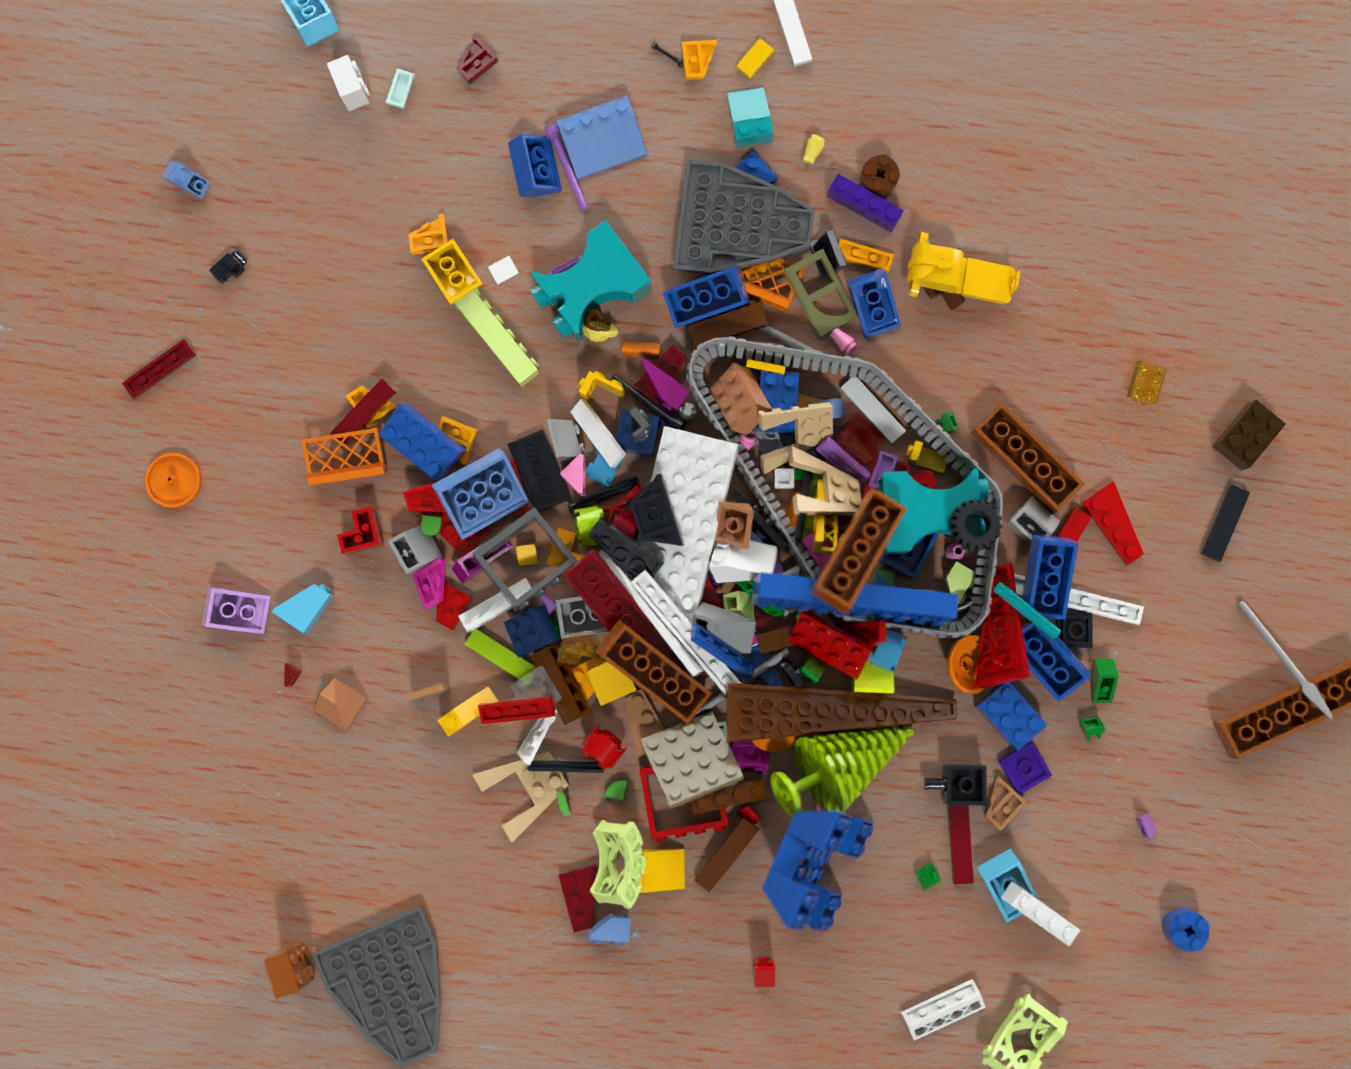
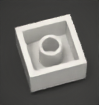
[327,55,370,111]

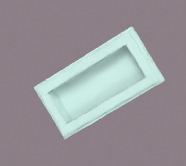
[386,69,415,109]

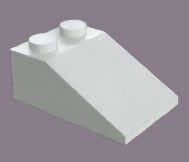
[709,540,778,583]

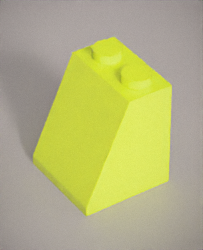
[850,645,894,693]

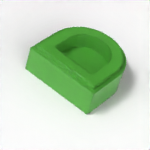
[421,515,443,536]

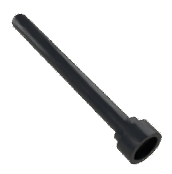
[612,375,687,431]
[795,451,819,542]

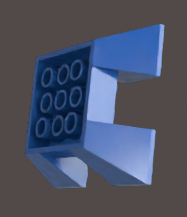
[762,811,874,931]

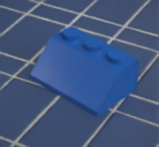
[508,134,562,198]

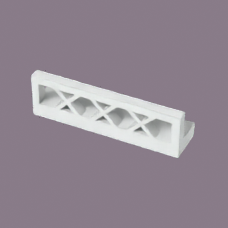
[458,578,531,633]
[901,979,985,1041]

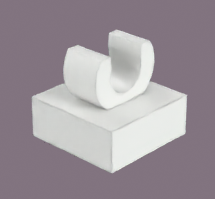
[775,469,794,489]

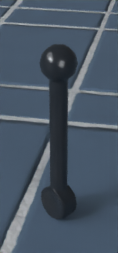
[651,42,683,67]

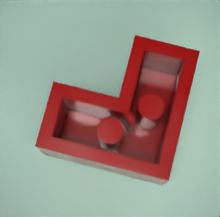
[337,507,384,555]

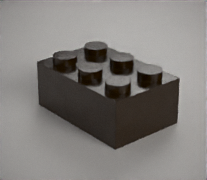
[1212,399,1286,471]

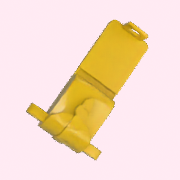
[907,232,1020,304]

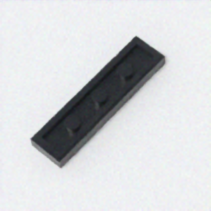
[1201,484,1250,562]

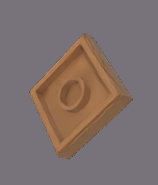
[404,683,450,702]

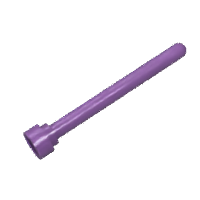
[544,125,588,211]

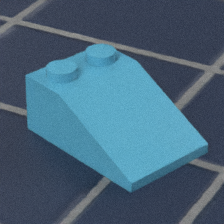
[281,0,340,47]
[976,849,1039,922]

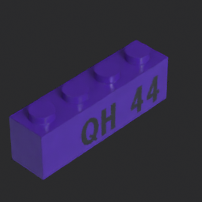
[827,174,904,233]

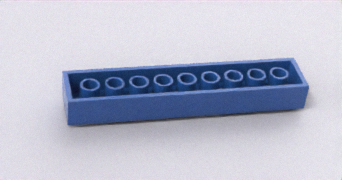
[752,572,958,626]

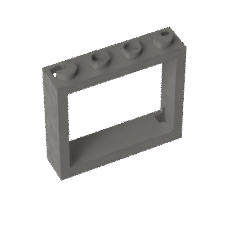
[472,507,578,611]

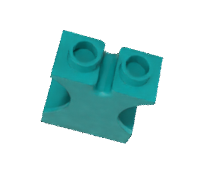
[529,220,652,343]
[878,469,989,555]

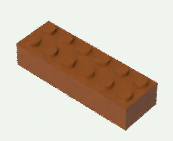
[971,403,1085,514]
[810,487,907,614]
[595,620,712,724]

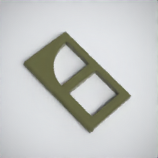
[784,249,857,337]

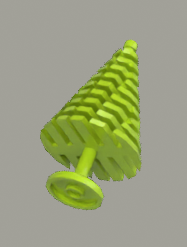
[770,725,914,817]

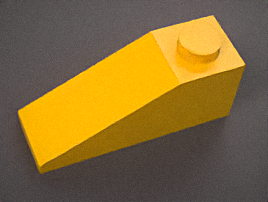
[437,686,499,737]

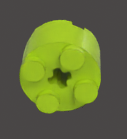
[574,506,604,548]

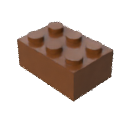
[264,941,315,999]

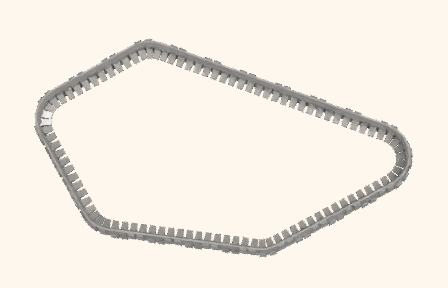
[686,336,1003,638]

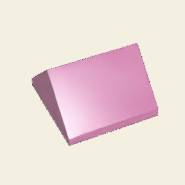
[560,454,586,498]

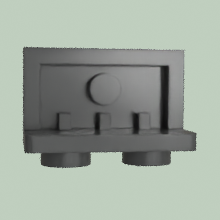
[629,407,651,443]

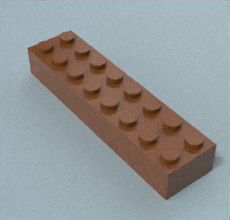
[1212,658,1351,759]

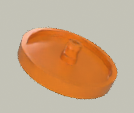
[145,453,202,508]

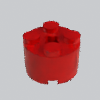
[582,725,627,770]

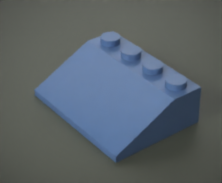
[557,96,647,180]
[431,449,529,540]

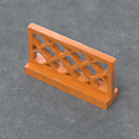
[739,259,805,312]
[301,428,387,486]

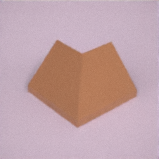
[715,501,754,549]
[314,678,367,731]

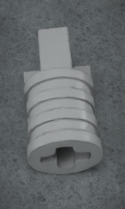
[679,403,697,423]

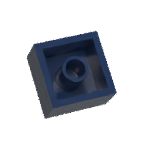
[616,409,660,457]
[504,605,560,658]

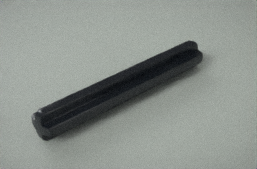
[568,476,640,514]
[527,760,604,773]

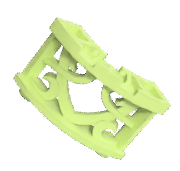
[590,820,645,909]
[982,993,1068,1069]

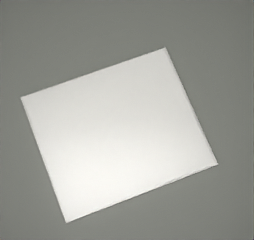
[488,256,519,285]

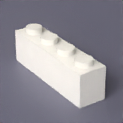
[1001,882,1080,946]

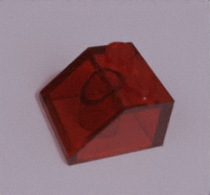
[834,411,884,466]

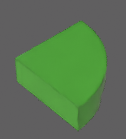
[605,780,628,800]
[556,792,572,817]

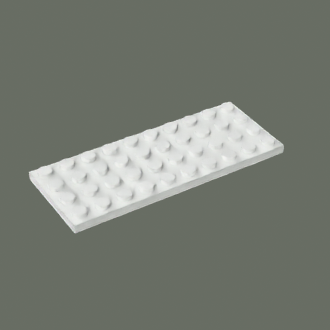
[626,426,739,624]

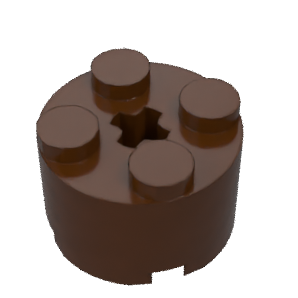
[859,154,900,199]

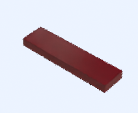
[122,339,196,399]
[330,378,397,447]
[948,805,974,885]

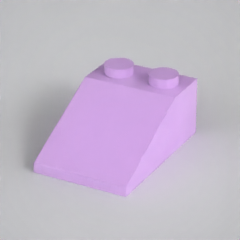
[202,587,270,634]

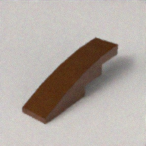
[694,816,760,893]

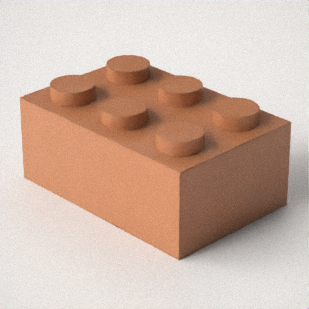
[710,363,772,435]

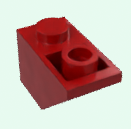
[754,956,776,987]

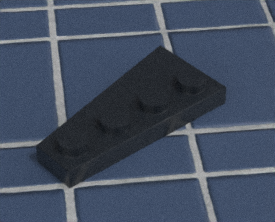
[588,517,665,581]

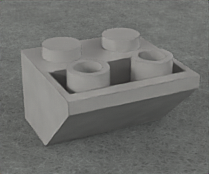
[1006,496,1060,547]
[388,525,444,576]

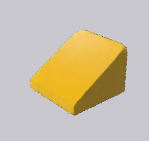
[516,544,538,566]

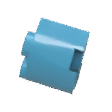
[586,449,626,488]
[869,628,908,673]

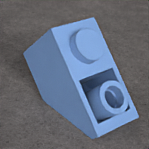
[161,161,211,199]
[587,914,631,945]

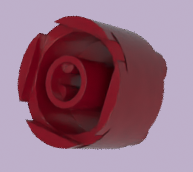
[611,507,637,541]

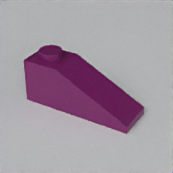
[640,358,690,411]
[452,539,513,584]

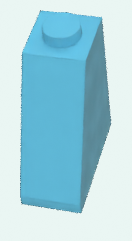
[272,583,334,634]

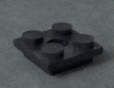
[1057,613,1093,648]

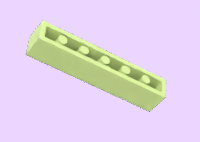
[454,289,539,387]

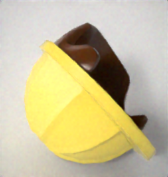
[582,309,618,342]

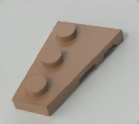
[625,689,665,759]

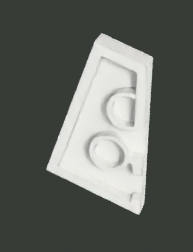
[517,709,557,765]

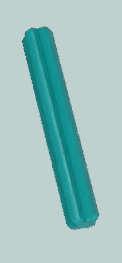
[994,582,1061,639]

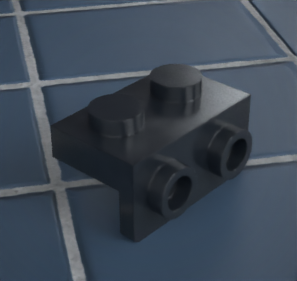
[810,230,846,277]

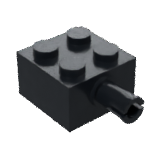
[924,764,987,806]

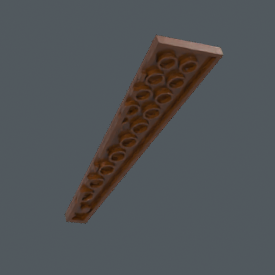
[726,683,957,743]

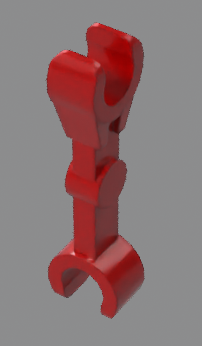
[602,485,642,520]

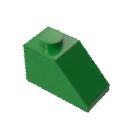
[1091,659,1119,703]

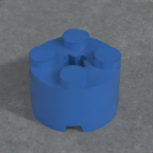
[1162,907,1210,952]

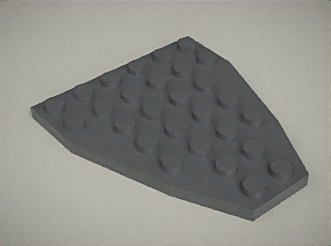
[673,160,815,275]
[312,905,441,1068]

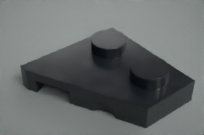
[777,659,804,688]

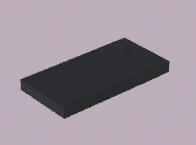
[508,429,572,513]

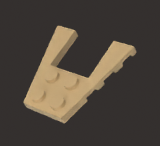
[758,402,833,474]
[788,446,862,516]
[472,751,569,843]

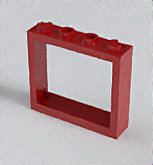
[639,765,729,841]

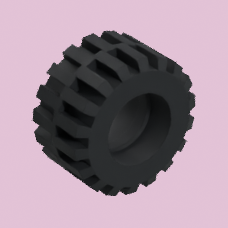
[948,499,1003,551]

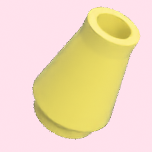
[803,134,825,165]

